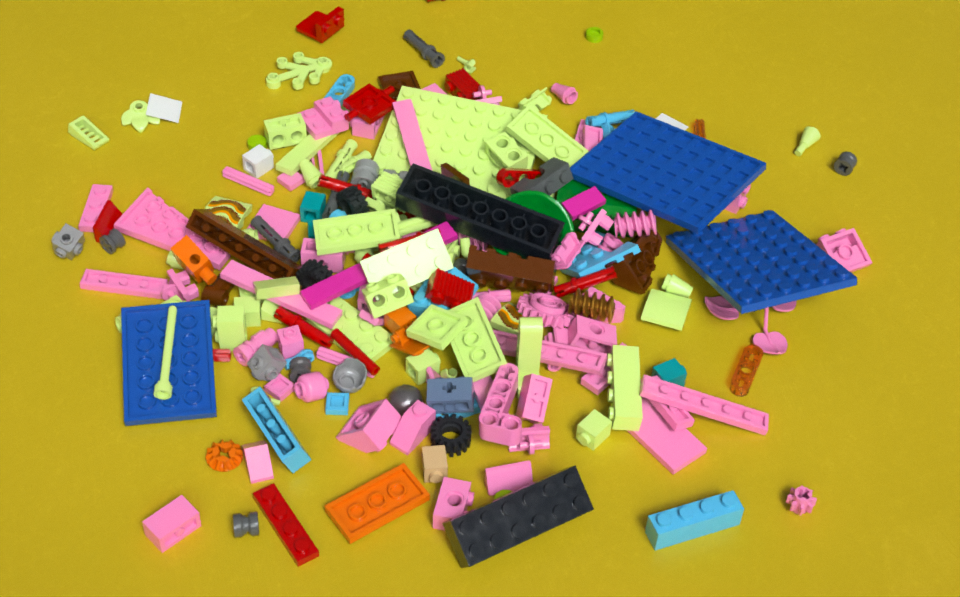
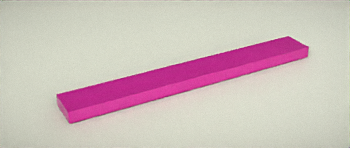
[300,221,458,310]

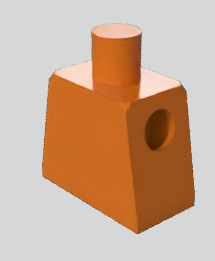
[170,235,217,285]

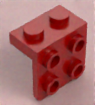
[296,6,345,43]

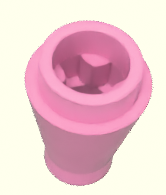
[551,83,578,104]

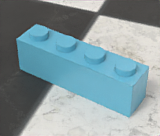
[242,387,312,473]
[645,490,744,551]

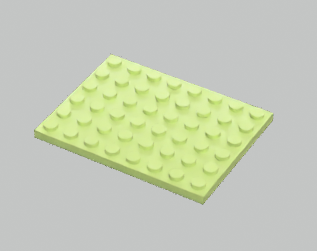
[373,86,548,199]

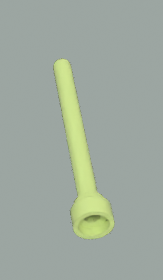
[153,305,177,400]

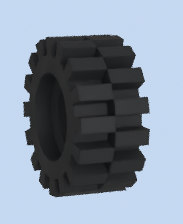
[336,185,370,215]
[296,259,333,290]
[430,414,472,457]

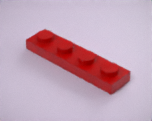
[253,483,319,567]

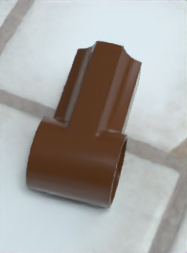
[201,271,235,307]

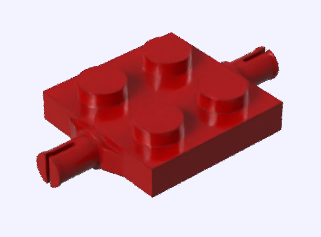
[343,83,397,125]

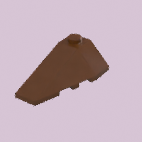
[605,230,662,295]

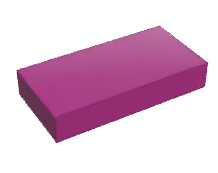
[561,186,606,221]

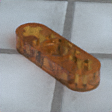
[730,345,763,397]

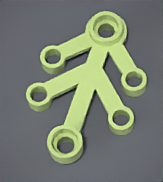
[266,52,332,90]

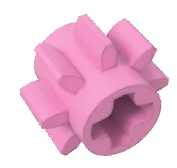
[786,485,817,516]

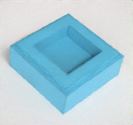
[325,392,350,415]

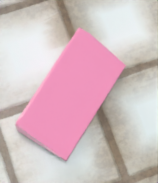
[484,460,533,496]

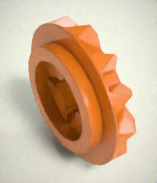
[206,439,243,472]

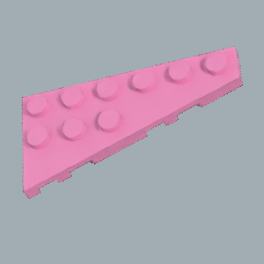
[114,187,231,270]

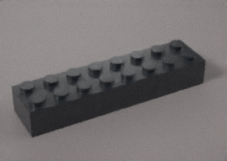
[395,163,565,260]

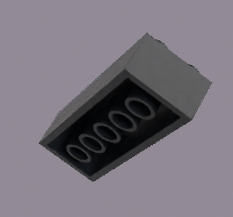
[442,465,594,568]

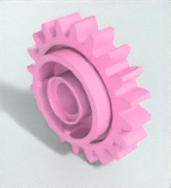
[516,293,575,328]

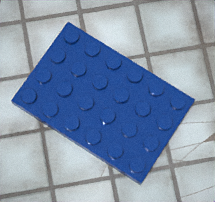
[121,300,217,426]

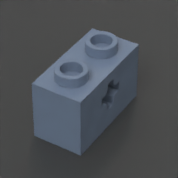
[426,376,475,414]

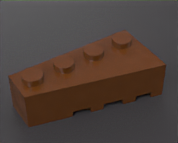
[466,245,557,293]

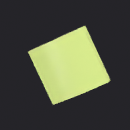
[641,289,692,331]

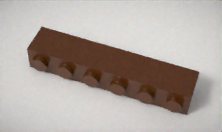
[186,209,302,279]

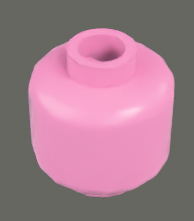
[294,371,329,403]

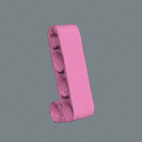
[479,363,522,446]

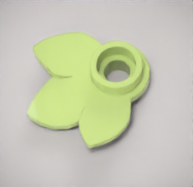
[121,100,160,133]

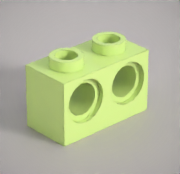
[263,113,307,150]
[485,131,528,179]
[361,273,414,319]

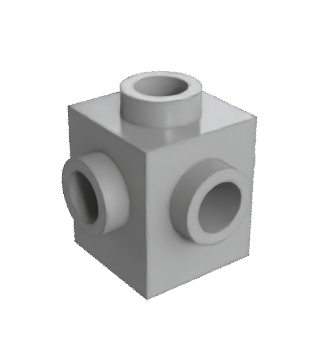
[51,223,85,261]
[247,344,287,382]

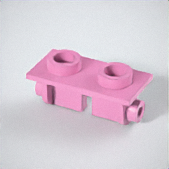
[551,232,586,270]

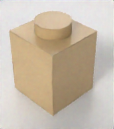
[422,445,448,483]

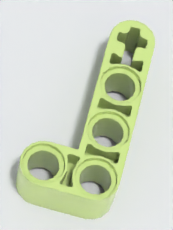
[515,317,543,399]

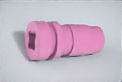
[233,328,278,366]

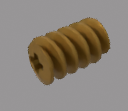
[568,288,615,323]

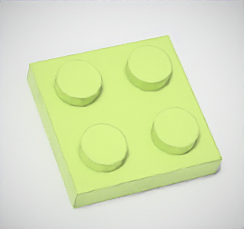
[406,304,468,351]

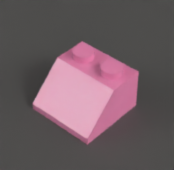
[336,399,402,453]

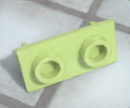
[518,87,552,112]

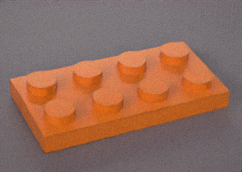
[325,463,430,544]

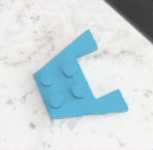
[560,231,641,278]

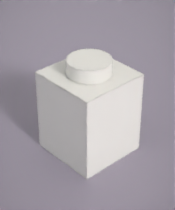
[242,144,274,178]

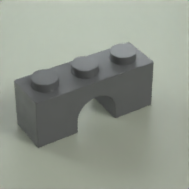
[510,157,573,196]

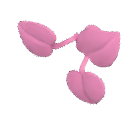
[705,296,796,354]

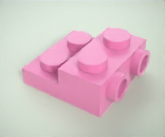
[297,96,349,140]
[816,228,872,272]

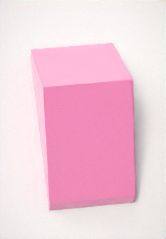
[241,440,274,484]

